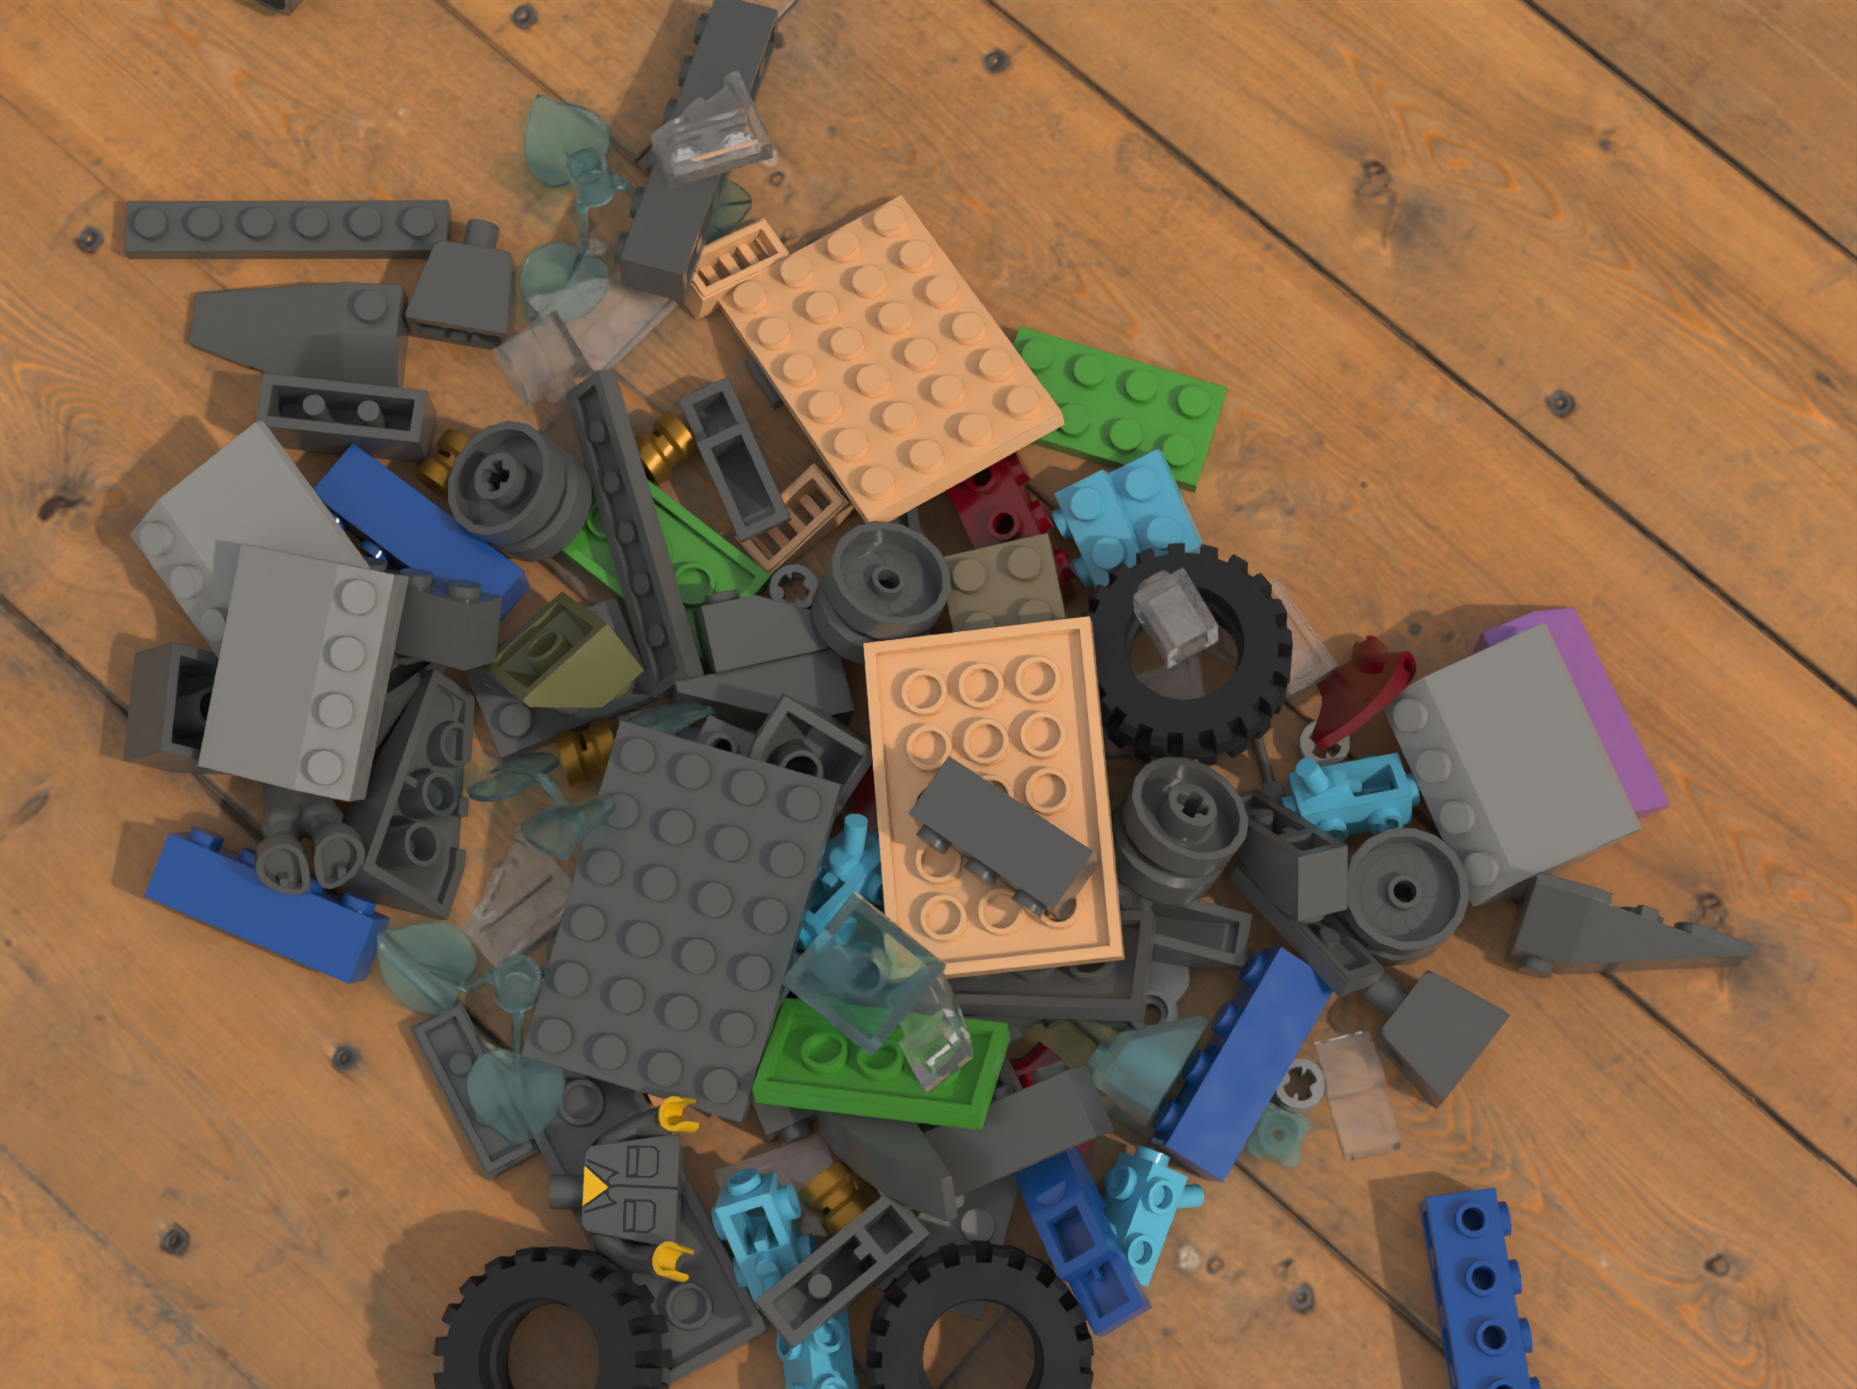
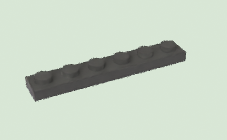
[124,200,451,259]
[565,370,704,698]

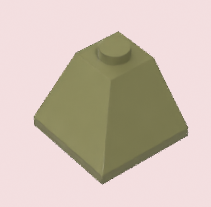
[480,592,644,708]

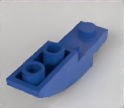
[1014,1147,1152,1337]

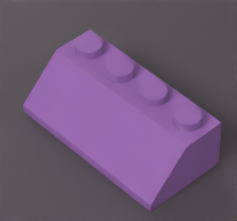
[1473,607,1670,820]

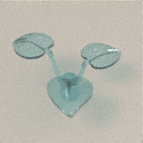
[520,94,752,327]
[467,702,717,861]
[377,922,565,1145]

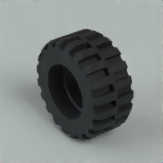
[1080,543,1293,766]
[866,1240,1094,1389]
[433,1246,672,1389]

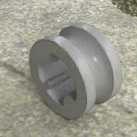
[769,564,818,610]
[1297,720,1350,767]
[1273,1058,1326,1113]

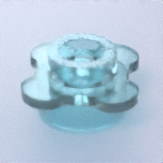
[1247,1103,1311,1168]

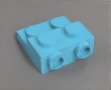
[1052,449,1204,589]

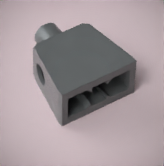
[405,219,517,353]
[1362,970,1510,1109]

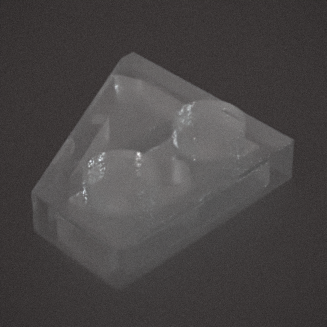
[526,271,678,374]

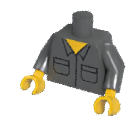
[549,1096,699,1283]

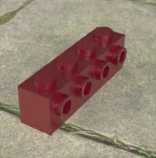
[947,451,1078,602]

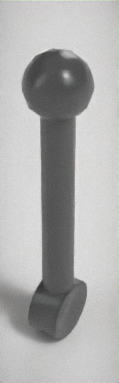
[1252,736,1284,802]

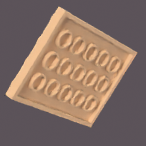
[718,195,1065,524]
[863,616,1125,984]

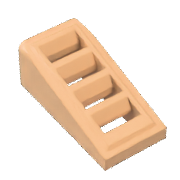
[684,218,790,320]
[735,463,856,576]

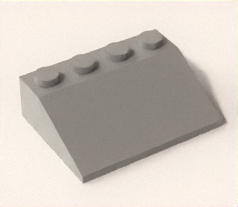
[130,421,371,659]
[198,543,409,802]
[1383,623,1642,907]

